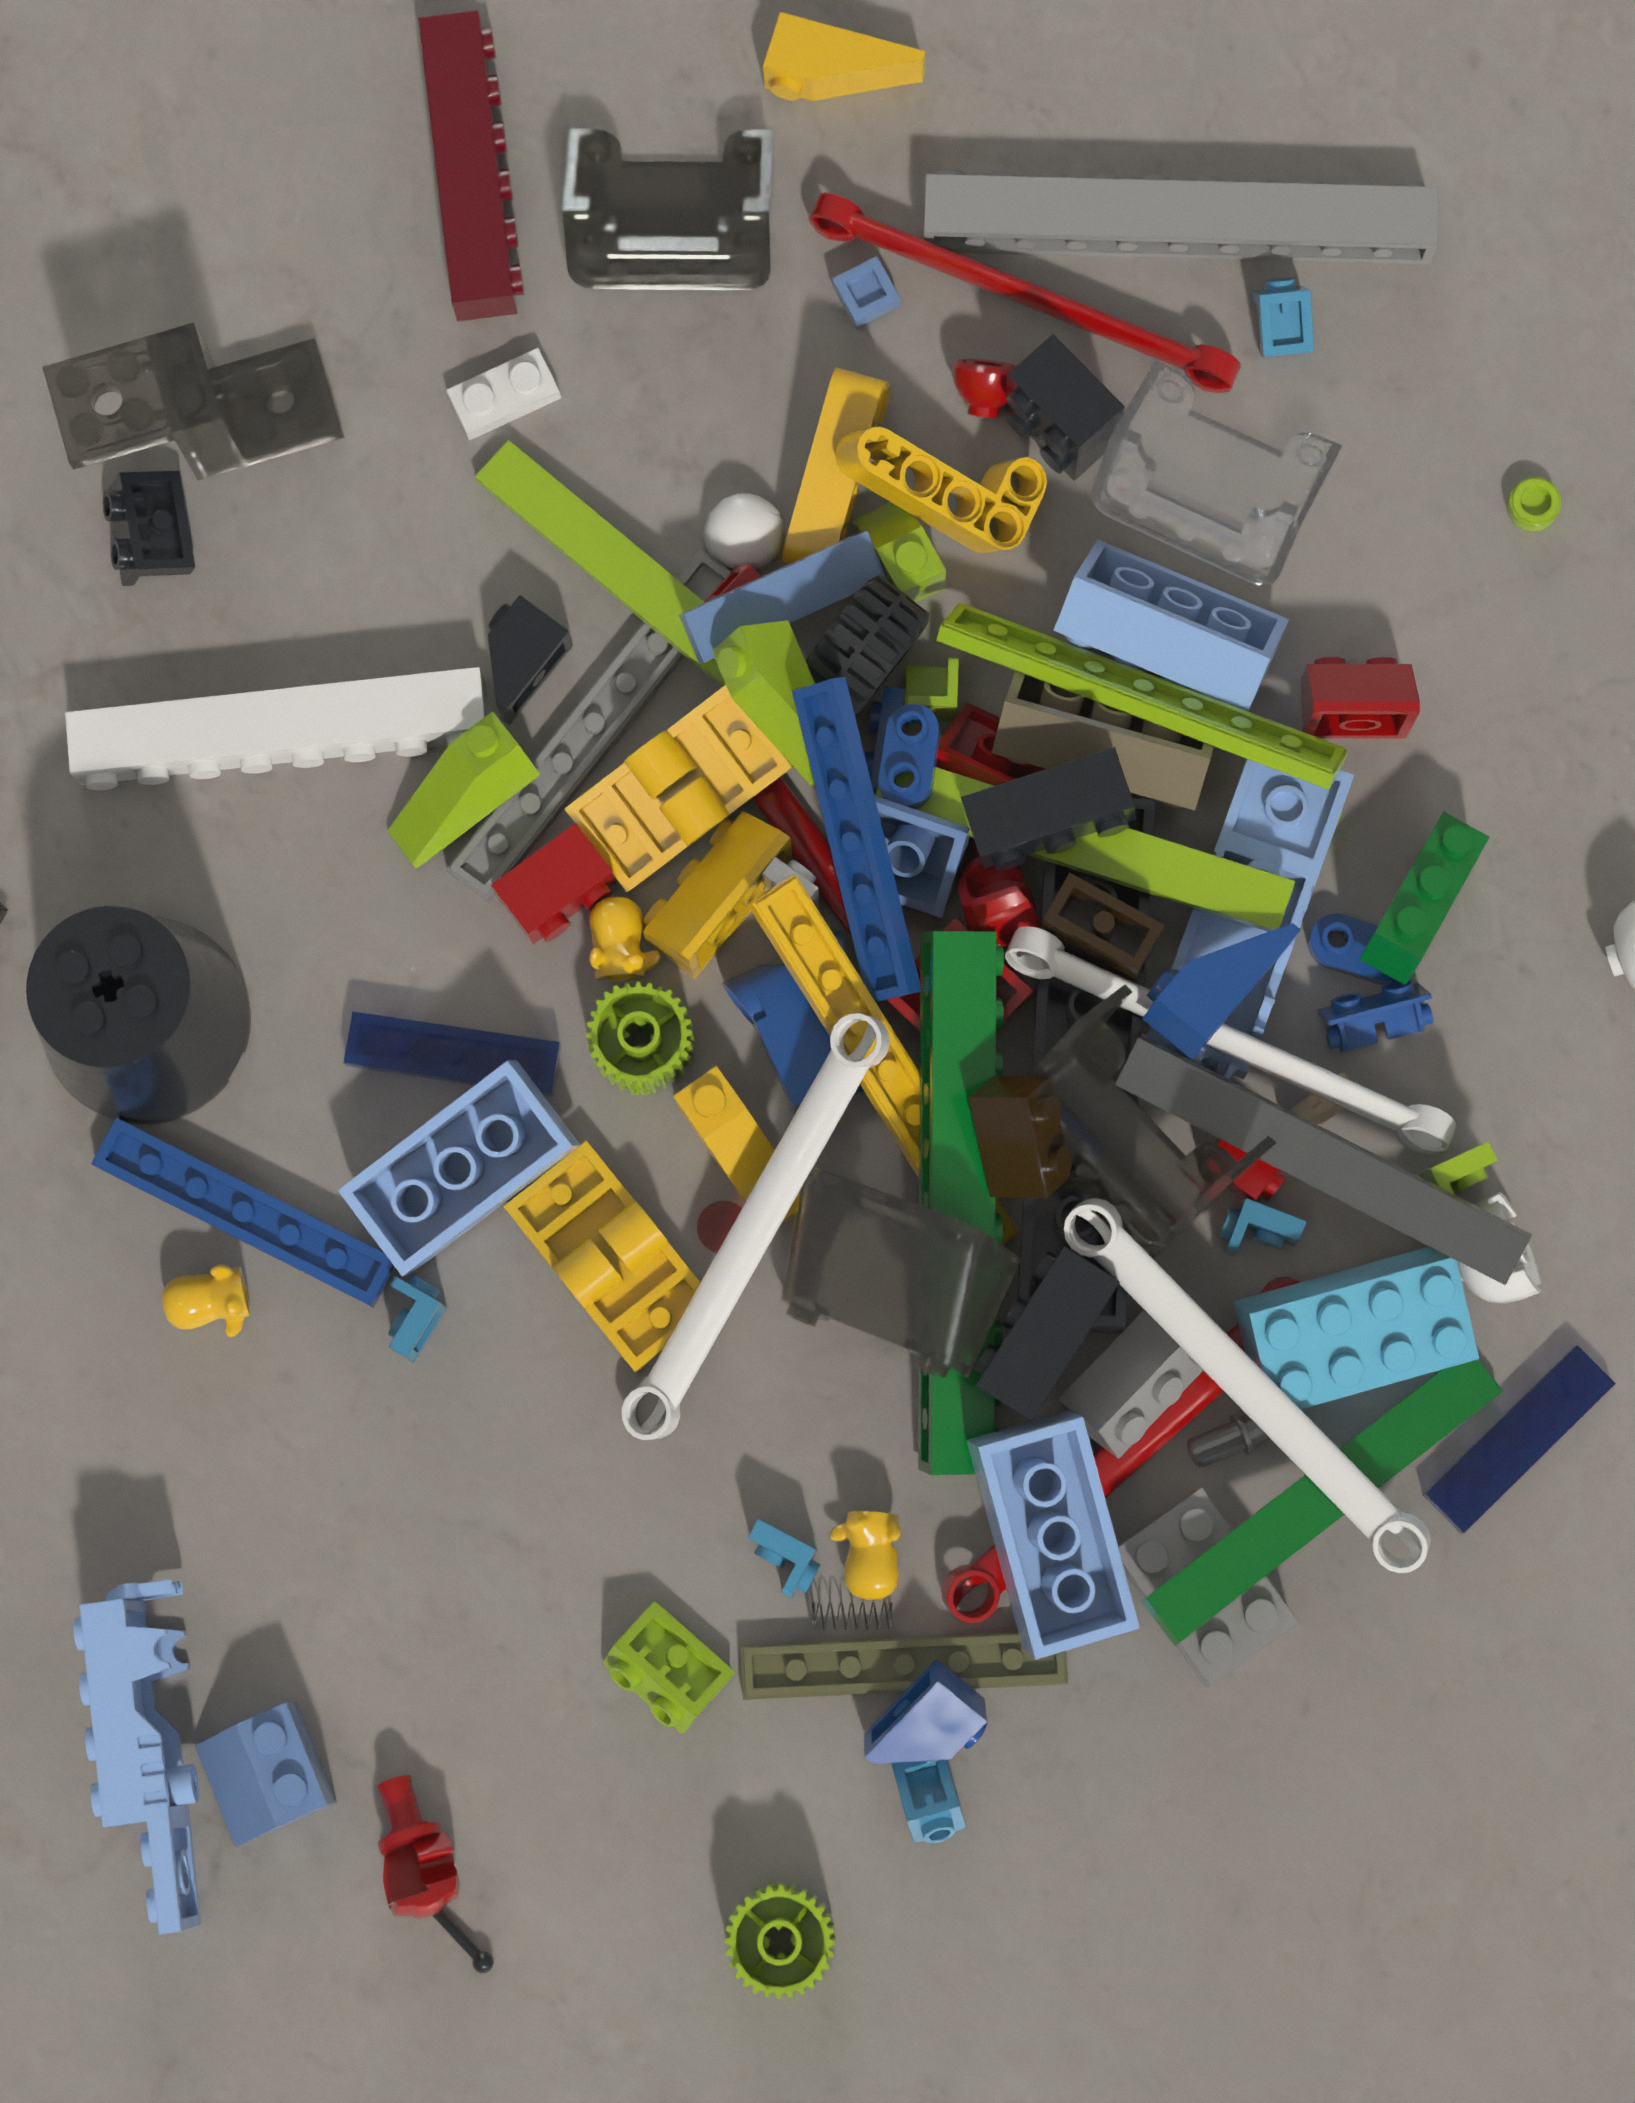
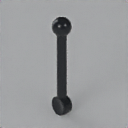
[433,1910,494,1974]

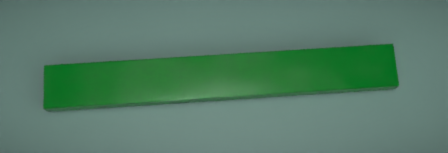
[1141,1359,1503,1646]

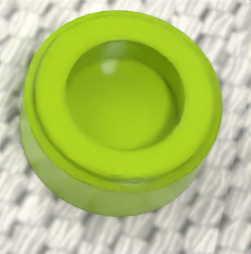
[1507,477,1561,532]

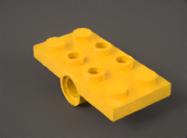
[564,685,793,892]
[503,1140,701,1373]

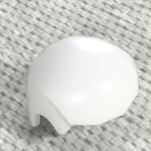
[702,493,785,569]

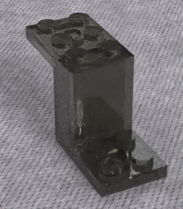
[42,322,345,481]

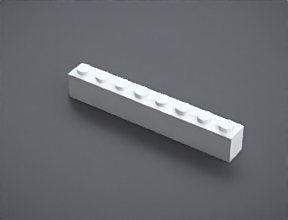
[65,667,488,790]

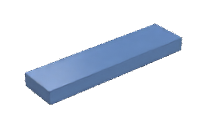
[679,531,887,663]

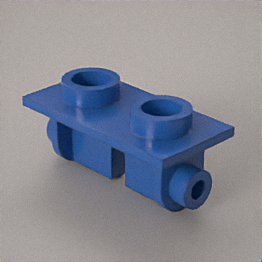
[1317,980,1433,1053]

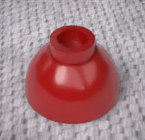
[952,359,1017,418]

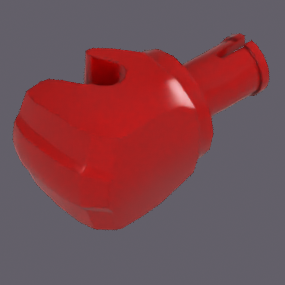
[958,837,1042,946]
[377,1775,460,1918]

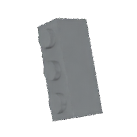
[1058,1310,1215,1459]

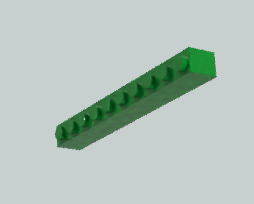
[918,931,1004,1475]

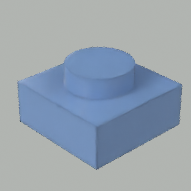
[832,256,901,329]

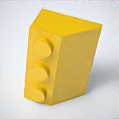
[643,811,793,980]

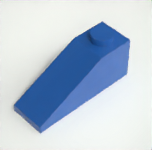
[1142,923,1301,1060]

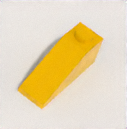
[763,12,926,101]
[673,1066,810,1223]

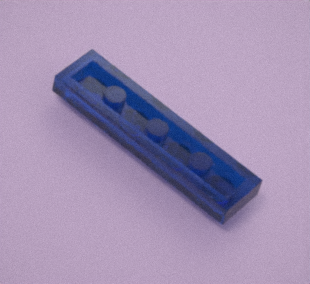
[343,1011,562,1097]
[1423,1345,1616,1534]

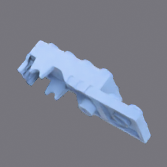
[1147,759,1354,1080]
[73,1579,201,1935]

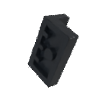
[102,471,195,586]

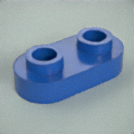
[878,704,941,809]
[1308,914,1397,985]

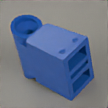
[722,930,864,1115]

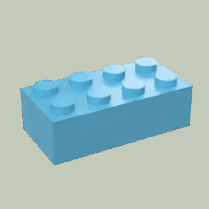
[1233,1246,1479,1409]

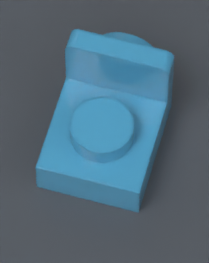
[1252,278,1315,357]
[1219,1198,1307,1256]
[388,1275,447,1363]
[748,1519,821,1598]
[891,1760,966,1843]

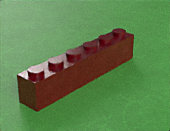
[418,10,525,322]

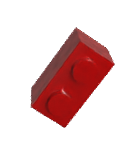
[491,823,617,944]

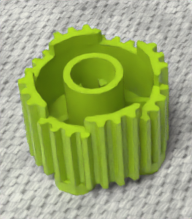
[586,982,695,1096]
[724,1882,836,1999]

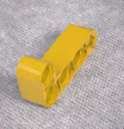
[781,367,891,565]
[836,427,1047,554]

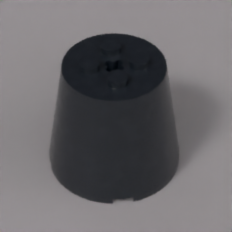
[26,906,251,1124]

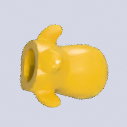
[589,897,661,981]
[162,1264,251,1337]
[830,1511,901,1600]

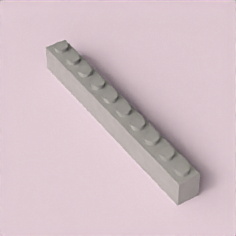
[924,169,1438,265]

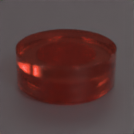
[697,1201,742,1254]

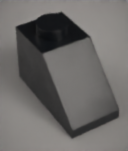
[488,595,573,725]

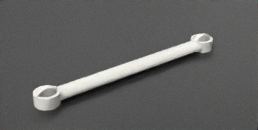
[1005,926,1456,1156]
[621,1013,890,1440]
[1064,1198,1431,1573]

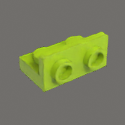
[1417,1141,1498,1195]
[603,1601,736,1734]

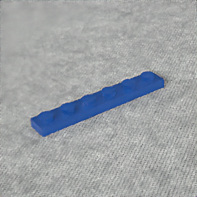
[792,677,922,1002]
[91,1118,395,1308]

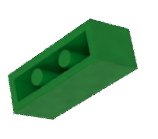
[1359,811,1490,985]

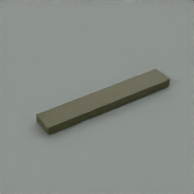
[741,1632,1069,1700]

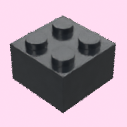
[1004,334,1125,481]

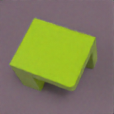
[905,657,959,723]

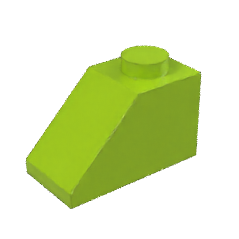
[852,502,946,603]

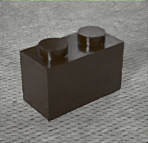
[1041,873,1165,983]
[969,1076,1072,1198]

